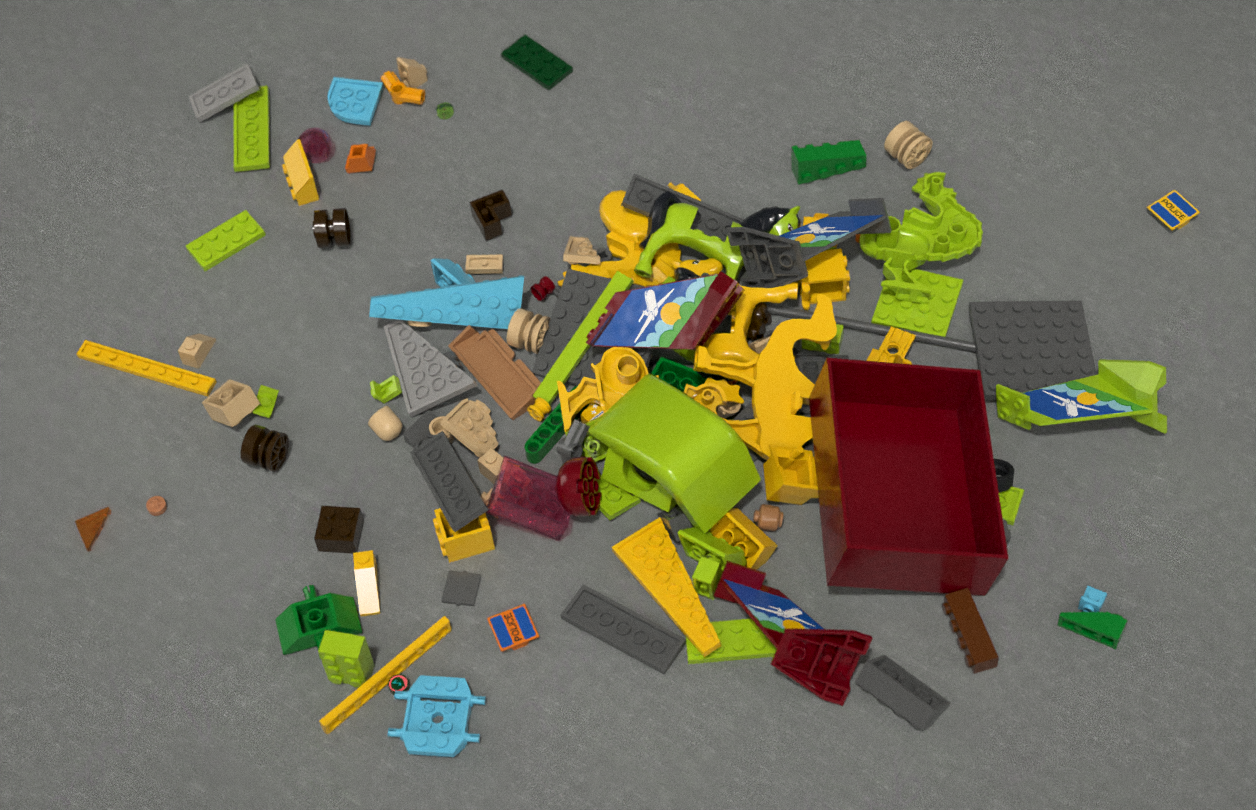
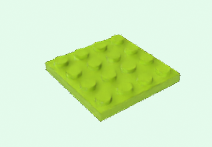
[871,269,963,337]

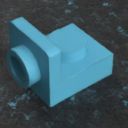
[1078,586,1107,612]

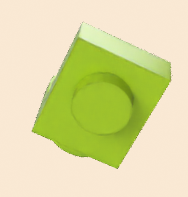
[370,375,402,404]

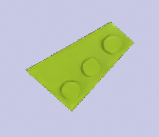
[597,475,641,520]

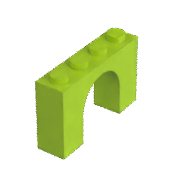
[601,447,677,512]

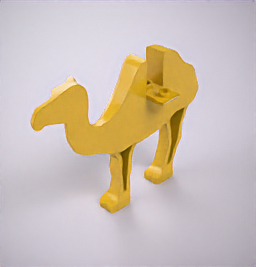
[694,294,837,460]

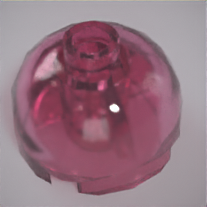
[298,127,333,163]

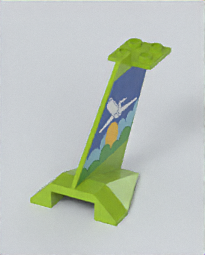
[996,359,1167,434]

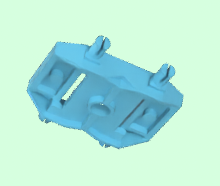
[388,675,486,757]

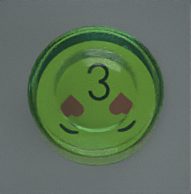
[436,102,454,119]

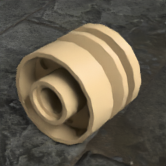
[884,121,933,169]
[507,308,550,355]

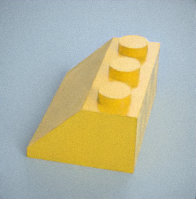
[282,139,319,206]
[710,508,778,570]

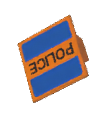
[487,604,539,652]

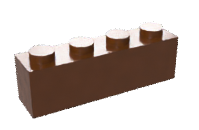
[942,588,999,674]

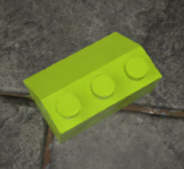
[677,527,747,572]

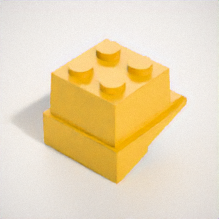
[763,445,818,505]

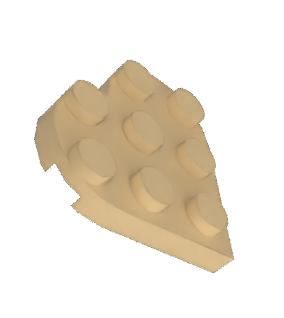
[439,398,498,458]

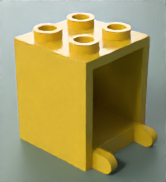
[798,248,850,310]
[432,508,495,563]

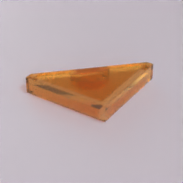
[75,506,111,552]

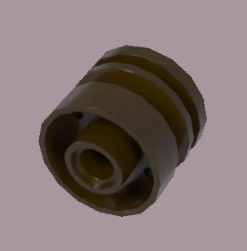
[241,424,289,472]

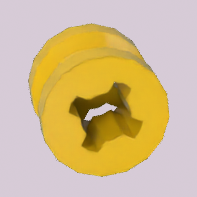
[527,397,551,421]

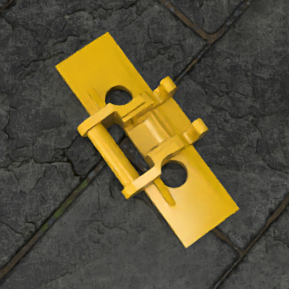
[866,326,916,364]

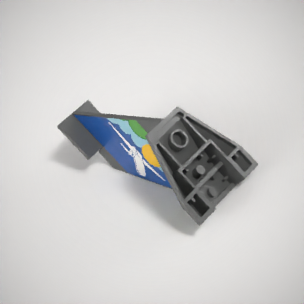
[726,198,892,288]

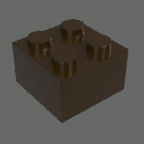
[314,506,364,554]

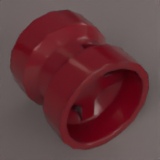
[530,276,555,302]

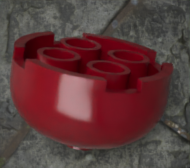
[555,456,602,517]

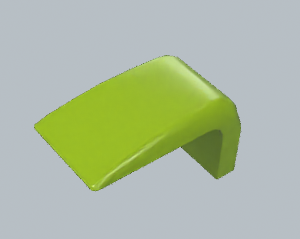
[588,374,761,534]

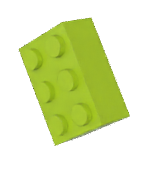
[318,630,375,688]

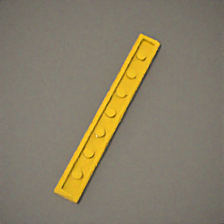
[76,340,217,397]
[319,616,452,735]

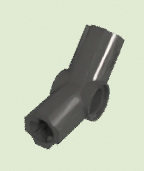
[556,419,590,464]

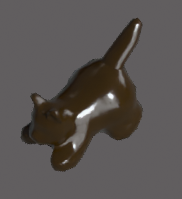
[747,302,772,340]

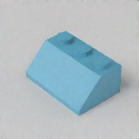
[430,258,476,288]

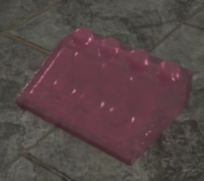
[486,456,570,541]

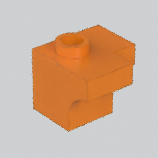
[345,144,376,173]

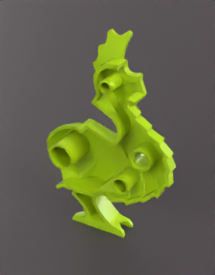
[859,172,983,304]

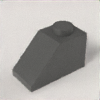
[657,507,692,543]

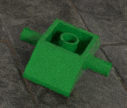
[275,585,363,659]

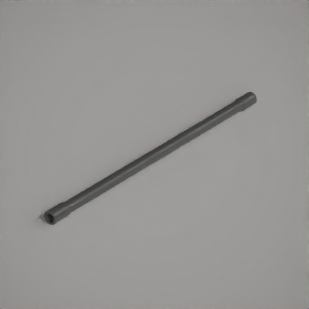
[764,302,976,352]

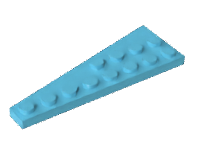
[369,275,524,329]

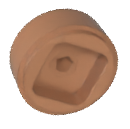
[146,496,167,516]

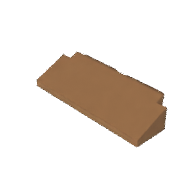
[448,325,541,420]

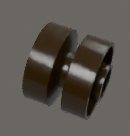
[313,208,351,248]

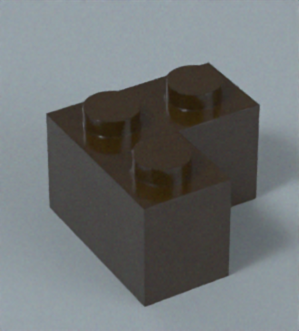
[470,189,512,241]

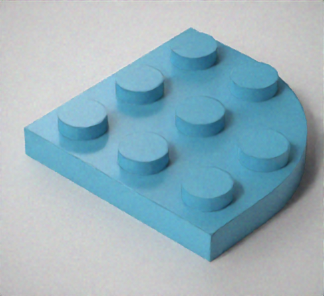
[328,77,384,126]

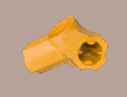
[381,71,426,105]

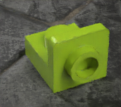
[252,385,279,418]

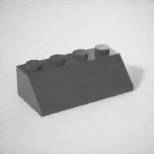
[855,655,950,730]

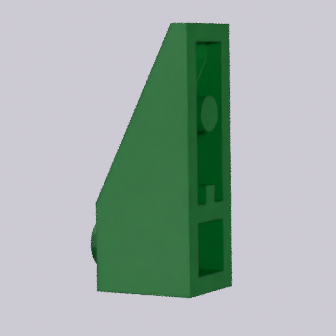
[1057,612,1127,649]

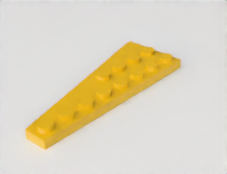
[612,517,721,657]

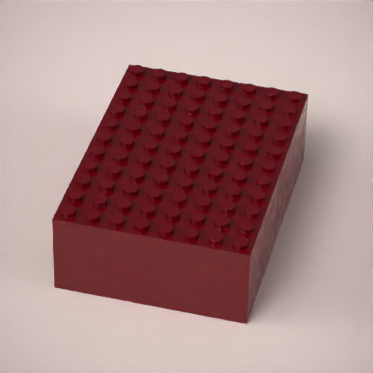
[809,358,1009,596]

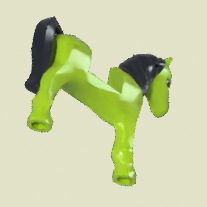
[634,191,801,281]

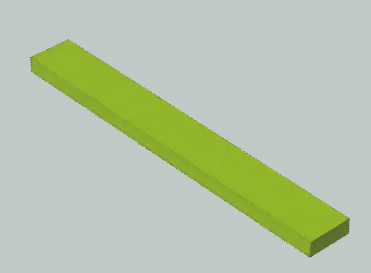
[533,271,634,405]

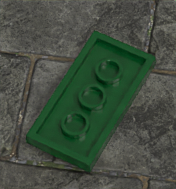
[501,34,573,91]

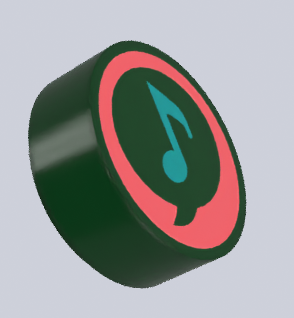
[388,674,410,695]

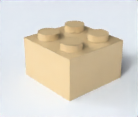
[202,379,260,427]

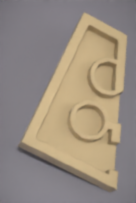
[563,236,600,265]

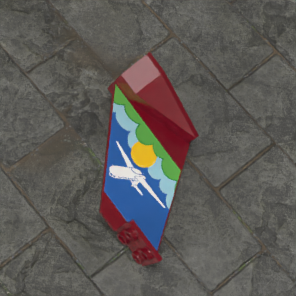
[586,271,745,350]
[714,561,873,706]

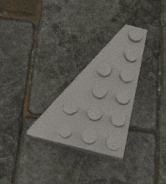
[384,320,477,417]

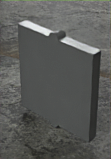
[442,571,481,607]

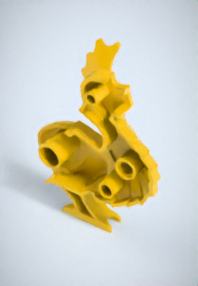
[558,182,701,287]
[557,347,744,435]

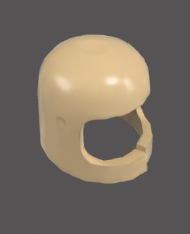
[368,406,403,441]

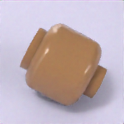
[753,504,783,531]

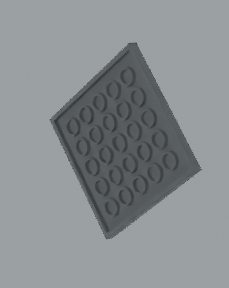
[532,269,654,386]
[969,301,1097,399]

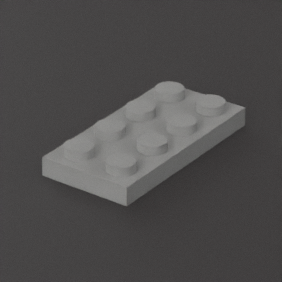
[189,63,259,122]

